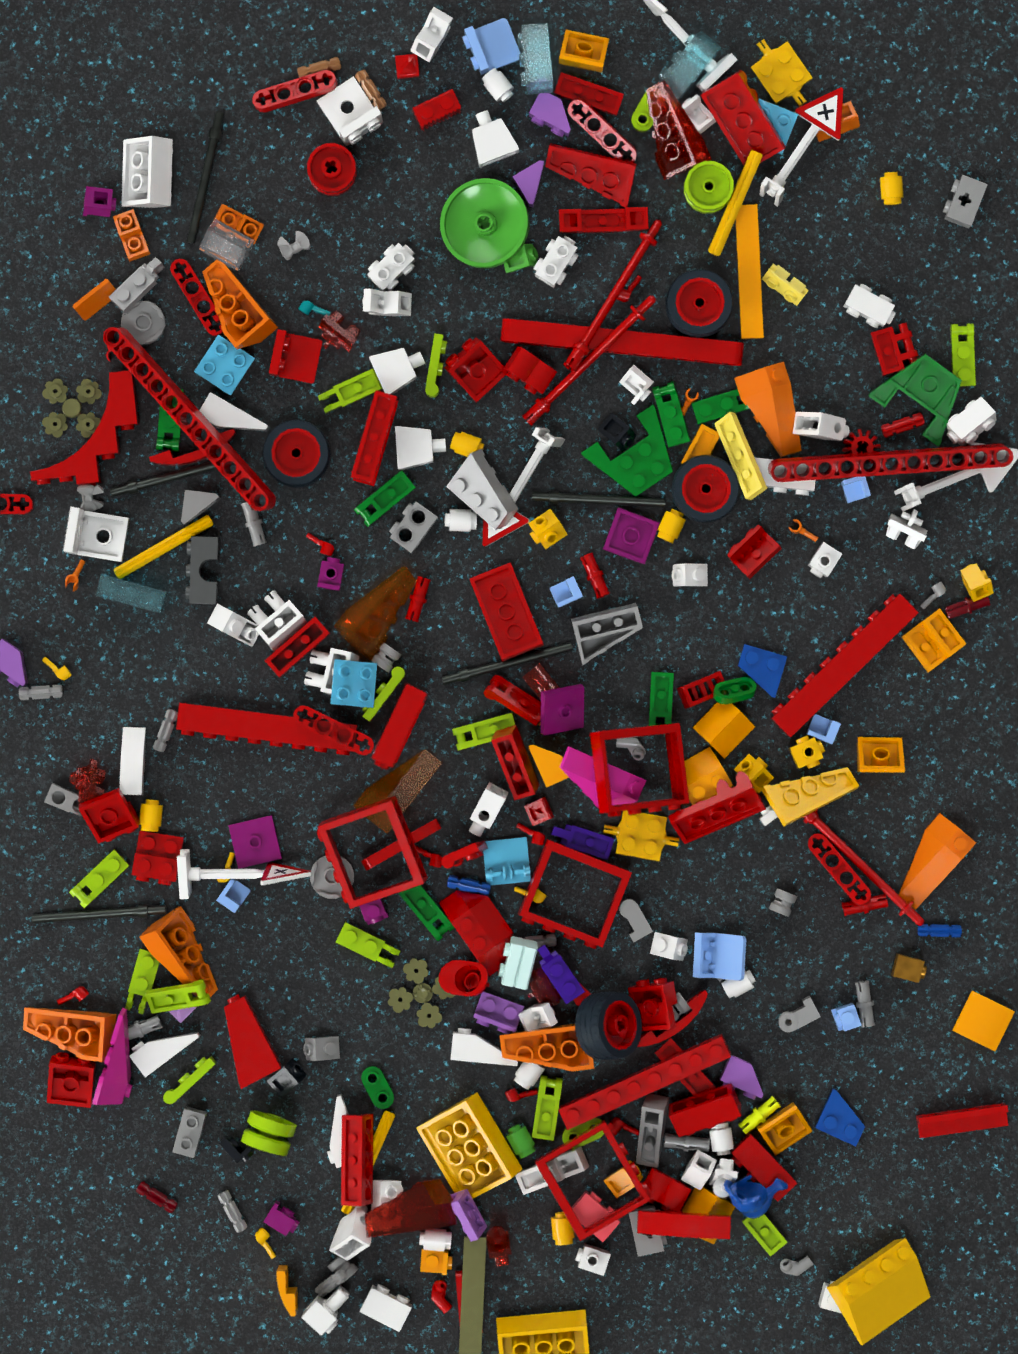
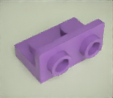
[473,991,524,1034]
[448,1189,487,1242]

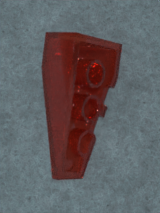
[646,80,712,180]
[365,1179,457,1237]

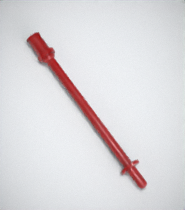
[563,219,662,372]
[522,295,656,426]
[803,810,924,926]

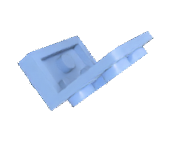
[462,18,521,75]
[693,932,746,981]

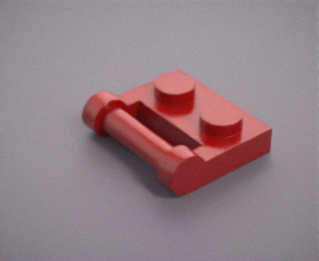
[441,841,488,868]

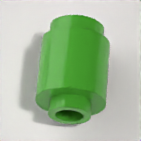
[506,1124,536,1159]

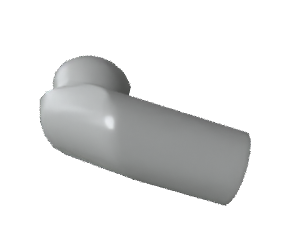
[616,738,646,761]
[780,1256,814,1276]

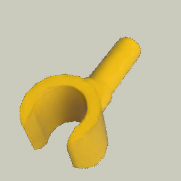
[42,657,72,681]
[217,852,235,883]
[514,886,546,904]
[255,1227,276,1259]

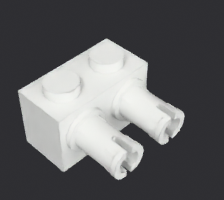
[247,590,307,652]
[304,648,359,695]
[301,1285,350,1336]

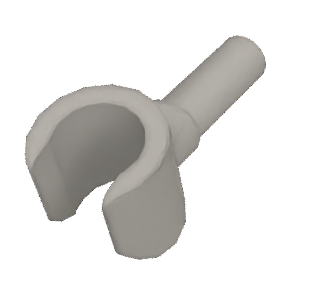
[920,582,946,609]

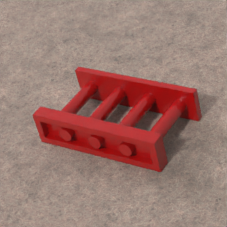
[351,390,399,486]

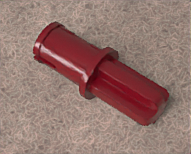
[945,596,990,619]

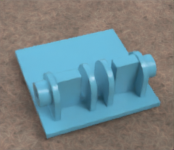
[758,98,798,154]
[194,335,255,395]
[331,659,377,708]
[483,837,531,885]

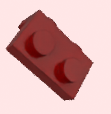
[727,524,782,579]

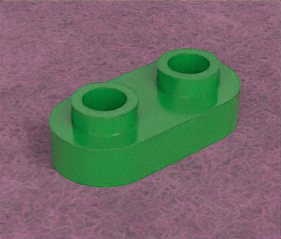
[713,677,757,704]
[361,1066,394,1109]

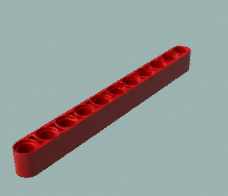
[500,318,744,366]
[103,327,276,511]
[768,444,1013,482]

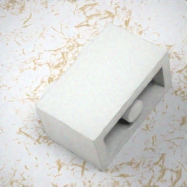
[360,1284,412,1332]

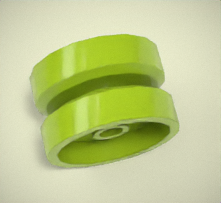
[684,161,734,214]
[241,1110,297,1156]

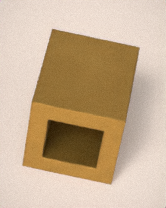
[891,953,927,983]

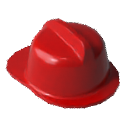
[439,960,490,997]

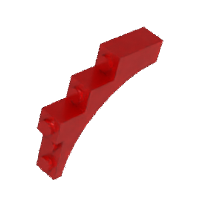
[30,370,139,486]

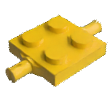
[751,39,813,107]
[603,811,679,862]

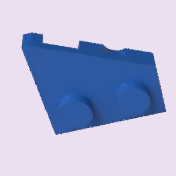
[738,644,787,698]
[815,1088,865,1147]

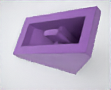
[513,160,544,208]

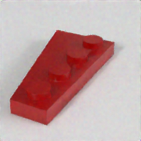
[545,143,637,207]

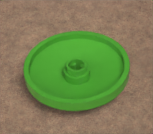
[440,178,529,268]

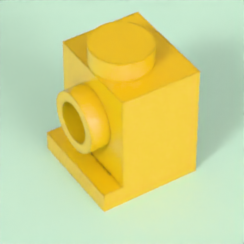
[960,563,994,602]

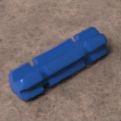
[447,875,491,896]
[917,924,962,937]

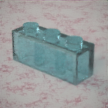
[517,23,553,95]
[656,31,722,102]
[95,574,168,614]

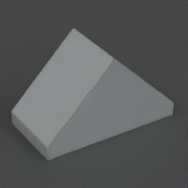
[181,490,221,526]

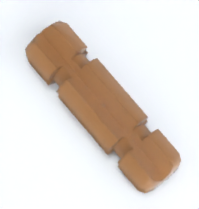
[297,57,341,78]
[355,69,387,111]

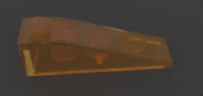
[334,566,417,660]
[353,749,443,834]

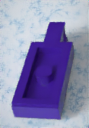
[551,824,615,860]
[537,944,585,1004]

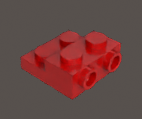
[444,337,508,403]
[78,788,139,844]
[132,830,184,886]
[628,978,677,1031]
[47,1052,96,1108]

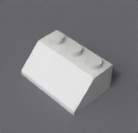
[122,136,173,208]

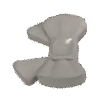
[277,231,311,260]
[77,484,104,512]

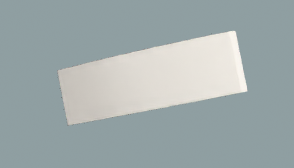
[119,727,146,795]
[515,1147,590,1195]

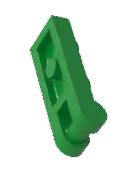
[652,381,691,448]
[156,388,184,452]
[691,389,750,425]
[354,470,416,527]
[648,672,674,735]
[399,885,455,942]

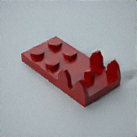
[700,70,786,165]
[469,562,544,662]
[668,771,766,844]

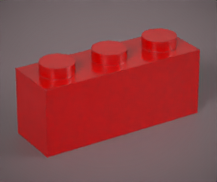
[264,617,331,678]
[491,725,539,800]
[669,1083,742,1137]
[730,1132,797,1202]

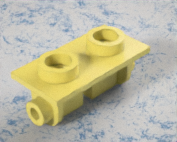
[762,263,809,306]

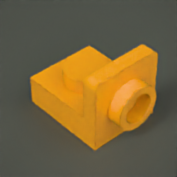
[603,1160,643,1199]
[420,1248,453,1275]

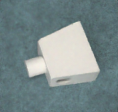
[472,110,519,168]
[369,348,425,395]
[792,412,849,441]
[395,426,446,470]
[469,782,509,837]
[329,1206,375,1261]

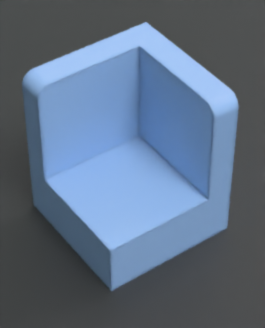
[841,476,871,503]
[550,576,583,608]
[806,714,841,744]
[216,879,251,913]

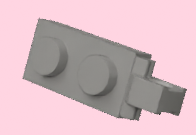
[109,257,165,313]

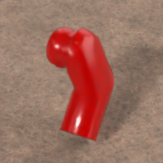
[431,1280,452,1314]

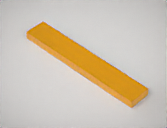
[735,204,764,339]

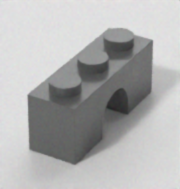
[185,536,220,605]

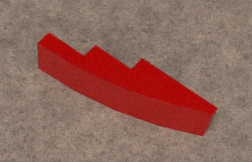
[637,1210,731,1239]

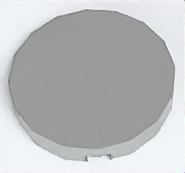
[121,301,166,345]
[310,856,354,899]

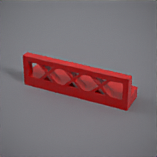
[916,1103,1009,1138]
[341,1113,373,1207]

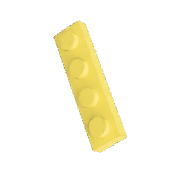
[714,412,767,500]

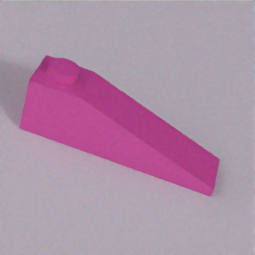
[560,747,646,808]
[92,1008,133,1105]

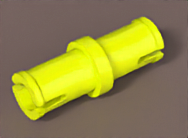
[738,1096,781,1135]

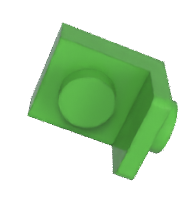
[504,244,538,273]

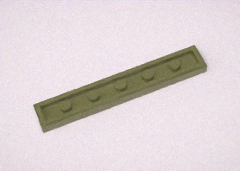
[459,1236,487,1354]

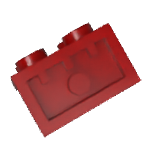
[269,329,323,384]

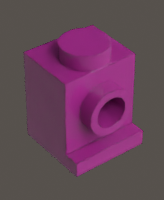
[83,186,116,217]
[317,557,345,591]
[359,898,389,925]
[263,1200,300,1236]

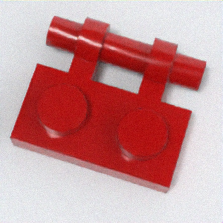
[870,323,919,376]

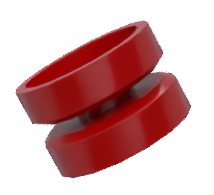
[307,143,357,196]

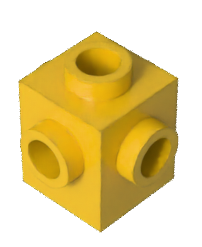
[528,509,568,549]
[789,735,825,769]
[734,754,774,793]

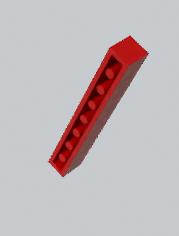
[770,594,919,738]
[176,703,358,755]
[558,1034,732,1130]

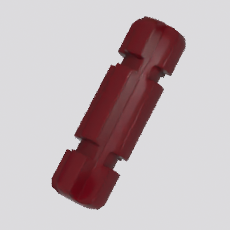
[136,1181,178,1213]

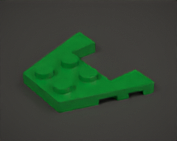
[868,354,962,447]
[581,405,673,497]

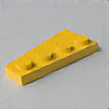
[761,767,859,826]

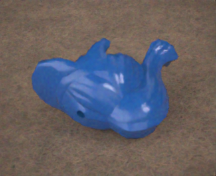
[724,1175,788,1219]

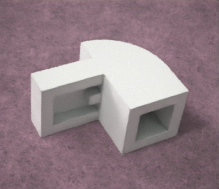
[411,7,453,62]
[362,289,412,316]

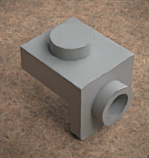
[303,1036,340,1061]

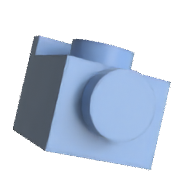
[831,1003,862,1031]

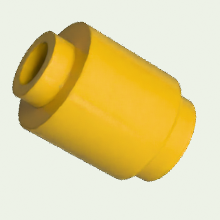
[880,172,904,205]
[450,432,485,457]
[657,509,686,543]
[139,799,163,832]
[551,1212,575,1245]

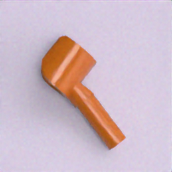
[682,388,699,416]
[788,519,818,542]
[65,559,85,591]

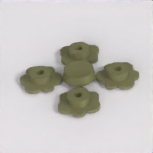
[42,379,102,438]
[388,958,455,1028]

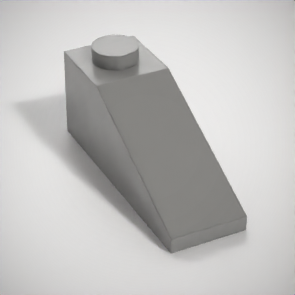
[636,1094,669,1168]

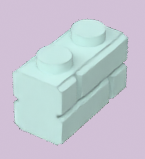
[498,936,538,990]

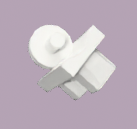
[886,509,928,549]
[709,1158,738,1198]

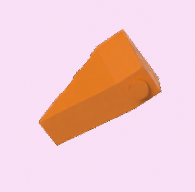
[202,258,278,349]
[734,362,802,457]
[898,813,976,910]
[139,906,218,997]
[23,1007,117,1062]
[499,1023,594,1072]

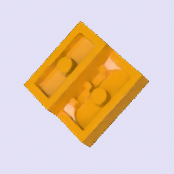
[901,608,966,672]
[952,991,1015,1051]
[276,1265,298,1316]

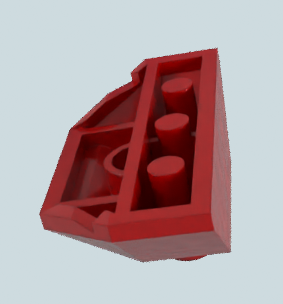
[439,890,513,976]

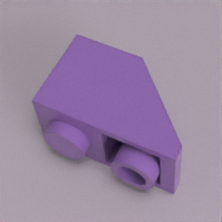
[529,89,571,137]
[0,639,28,687]
[719,1054,763,1100]

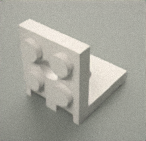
[317,76,383,146]
[63,507,130,562]

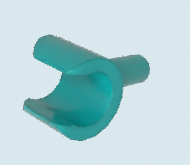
[298,301,331,317]

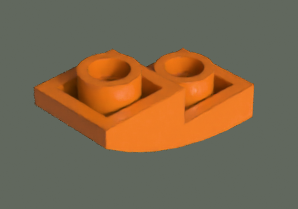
[212,204,264,245]
[113,209,150,262]

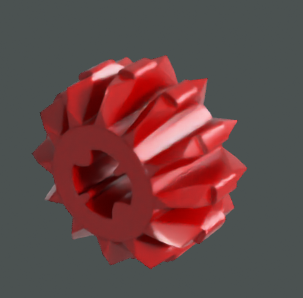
[842,429,880,467]

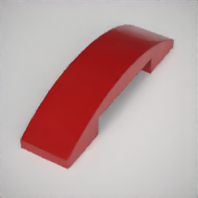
[559,207,649,233]
[149,429,237,466]
[638,989,708,1047]

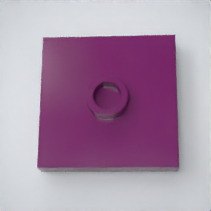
[603,507,660,565]
[540,684,584,736]
[228,815,282,869]

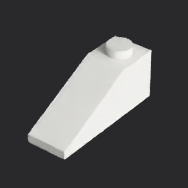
[199,392,270,431]
[451,1028,518,1066]
[129,1032,201,1077]
[327,1094,349,1168]

